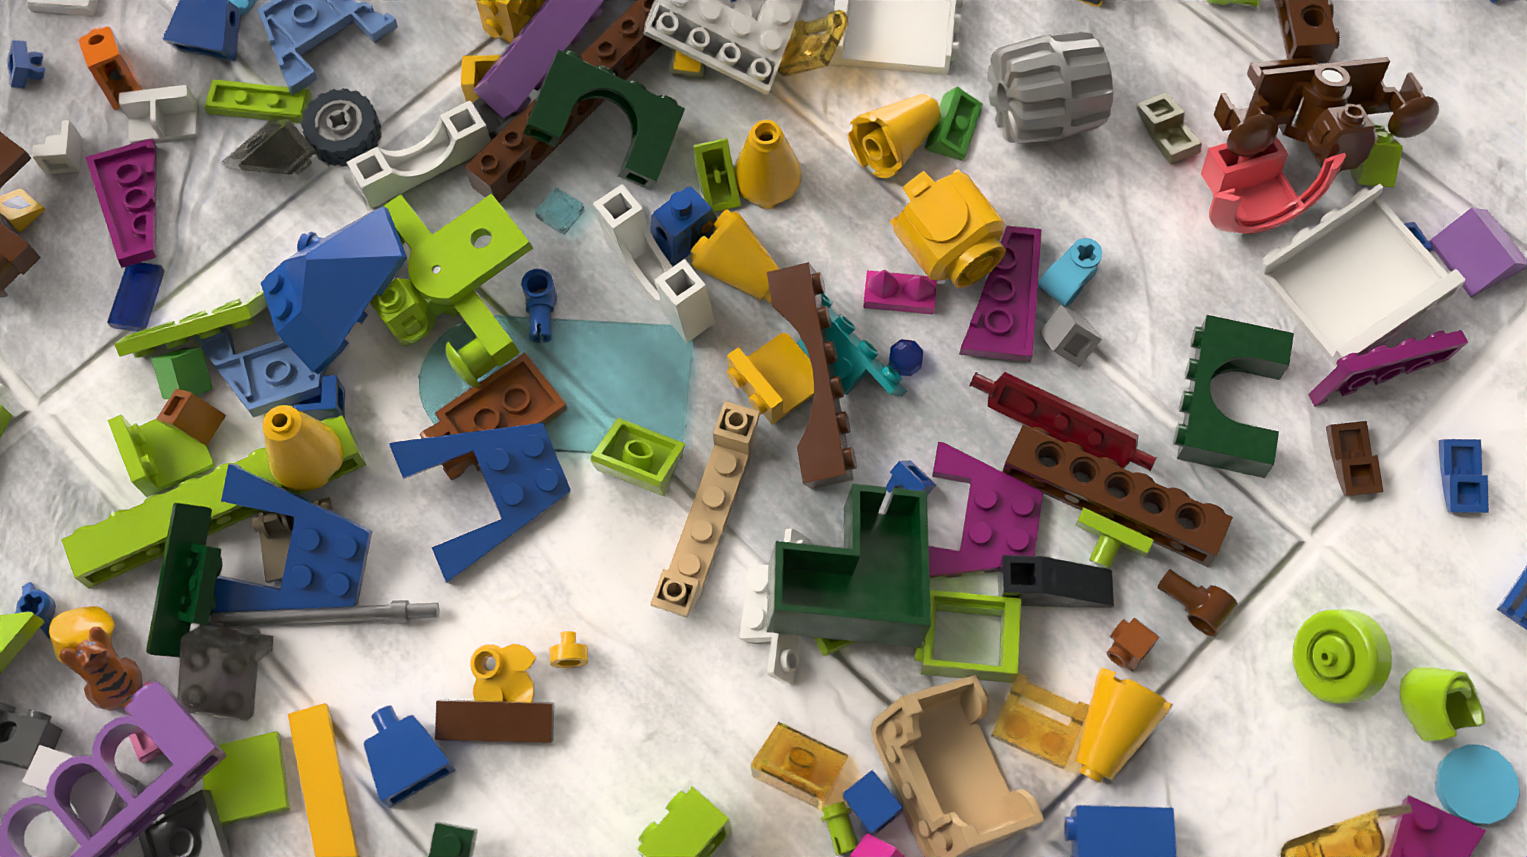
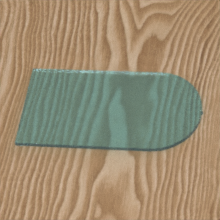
[418,315,693,459]

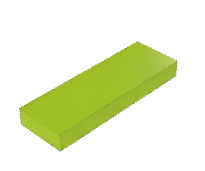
[204,79,312,124]

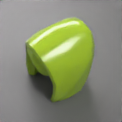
[1399,667,1485,741]

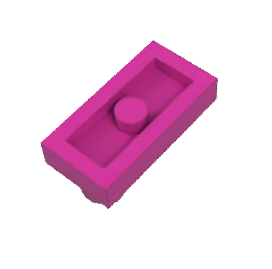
[863,269,937,315]

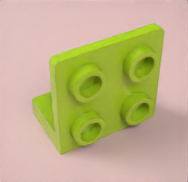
[107,414,215,497]

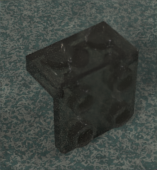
[177,622,274,722]

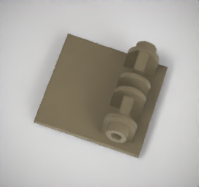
[252,497,333,583]

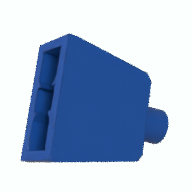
[163,0,240,62]
[363,705,456,808]

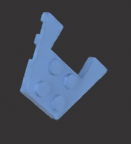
[257,0,398,95]
[195,326,326,417]

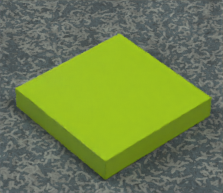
[203,731,290,826]

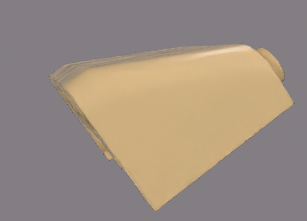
[871,675,1044,857]

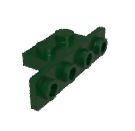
[146,503,223,658]

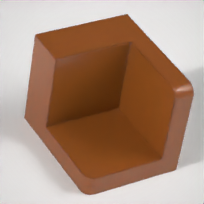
[156,388,226,445]

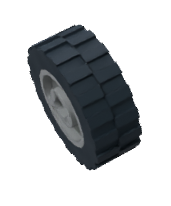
[301,88,382,167]

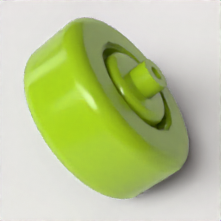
[1292,609,1392,704]

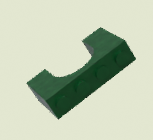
[522,49,685,190]
[1173,315,1294,478]

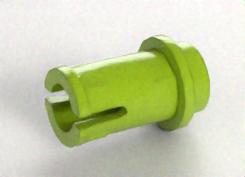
[821,801,859,856]

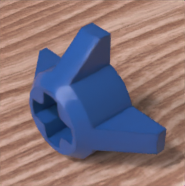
[15,582,56,639]

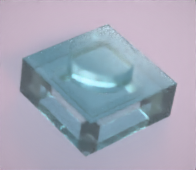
[535,187,585,235]

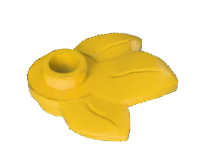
[470,644,536,702]

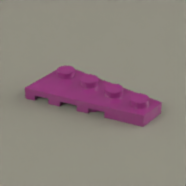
[85,138,157,268]
[959,226,1042,362]

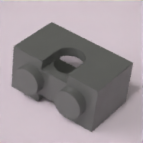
[0,702,63,770]

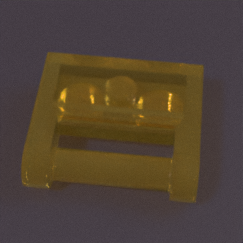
[777,9,848,77]
[990,673,1089,770]

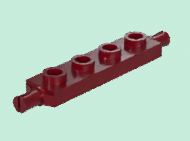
[969,372,1157,471]

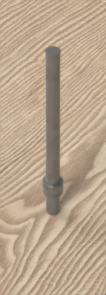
[211,600,440,627]

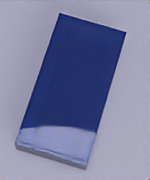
[107,262,165,332]

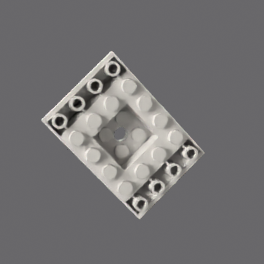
[644,0,803,95]

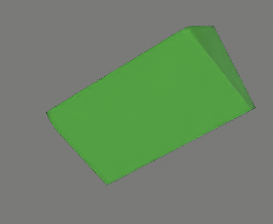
[925,86,983,161]

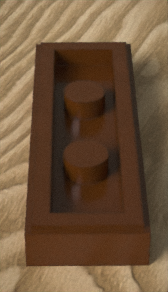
[435,699,554,743]

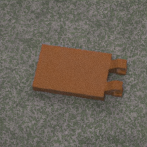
[419,352,568,481]

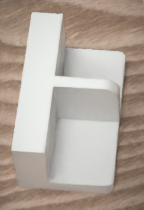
[119,85,198,144]

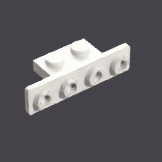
[739,529,811,684]

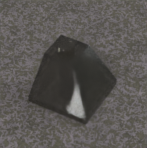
[221,119,317,175]

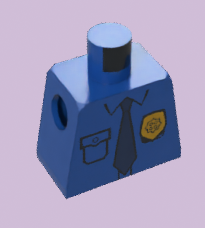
[650,186,717,267]

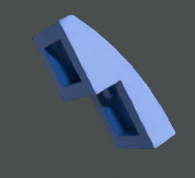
[1439,439,1489,513]

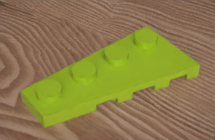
[114,291,267,358]

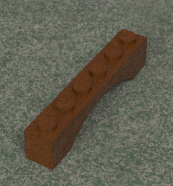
[767,262,857,489]

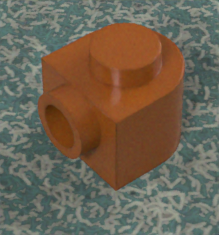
[1107,618,1160,672]

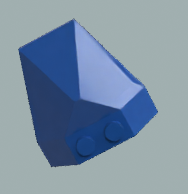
[260,206,407,374]

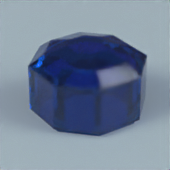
[888,339,923,376]

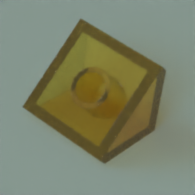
[751,722,849,811]

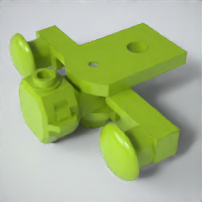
[357,193,533,387]

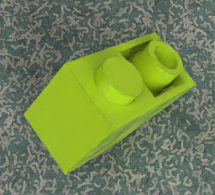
[1351,124,1403,188]

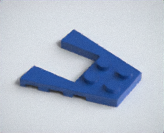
[389,423,571,583]
[214,464,373,612]

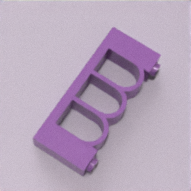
[0,680,227,857]

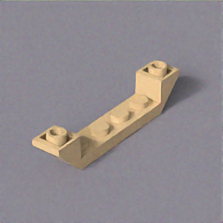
[650,401,760,617]

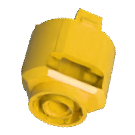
[890,169,1006,288]

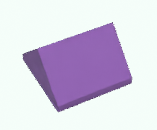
[1429,207,1527,297]

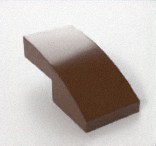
[1326,421,1384,497]

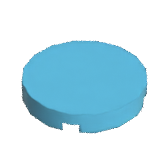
[1435,745,1520,826]

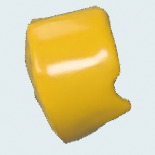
[49,606,115,664]

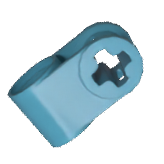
[1038,238,1102,307]

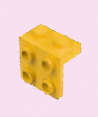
[476,0,546,43]
[726,333,814,425]

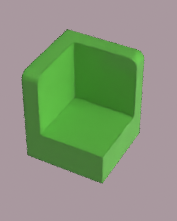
[151,348,212,400]

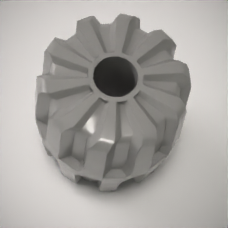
[987,32,1113,144]

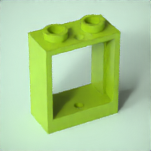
[915,590,1021,683]

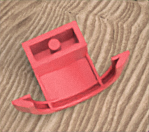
[1201,136,1346,234]

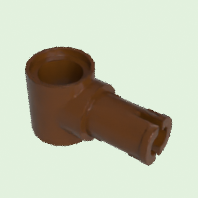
[1157,569,1238,637]

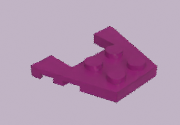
[929,441,1043,578]

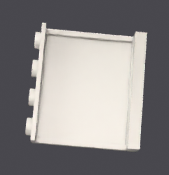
[829,0,962,75]
[1259,184,1466,367]

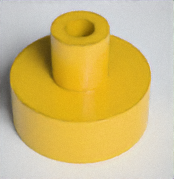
[549,631,588,668]

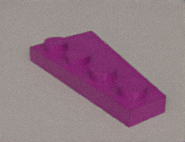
[1308,330,1468,407]
[1386,795,1486,857]

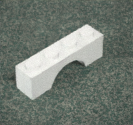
[347,100,491,209]

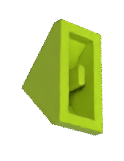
[693,138,741,212]

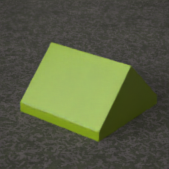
[590,418,685,496]

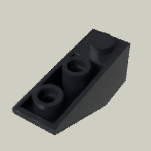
[998,555,1114,608]

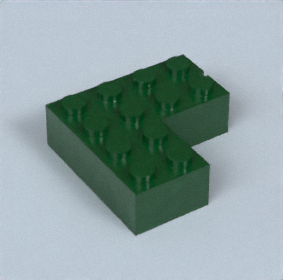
[766,484,931,647]

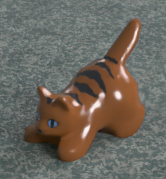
[59,626,143,716]

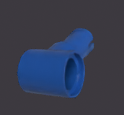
[521,268,558,343]

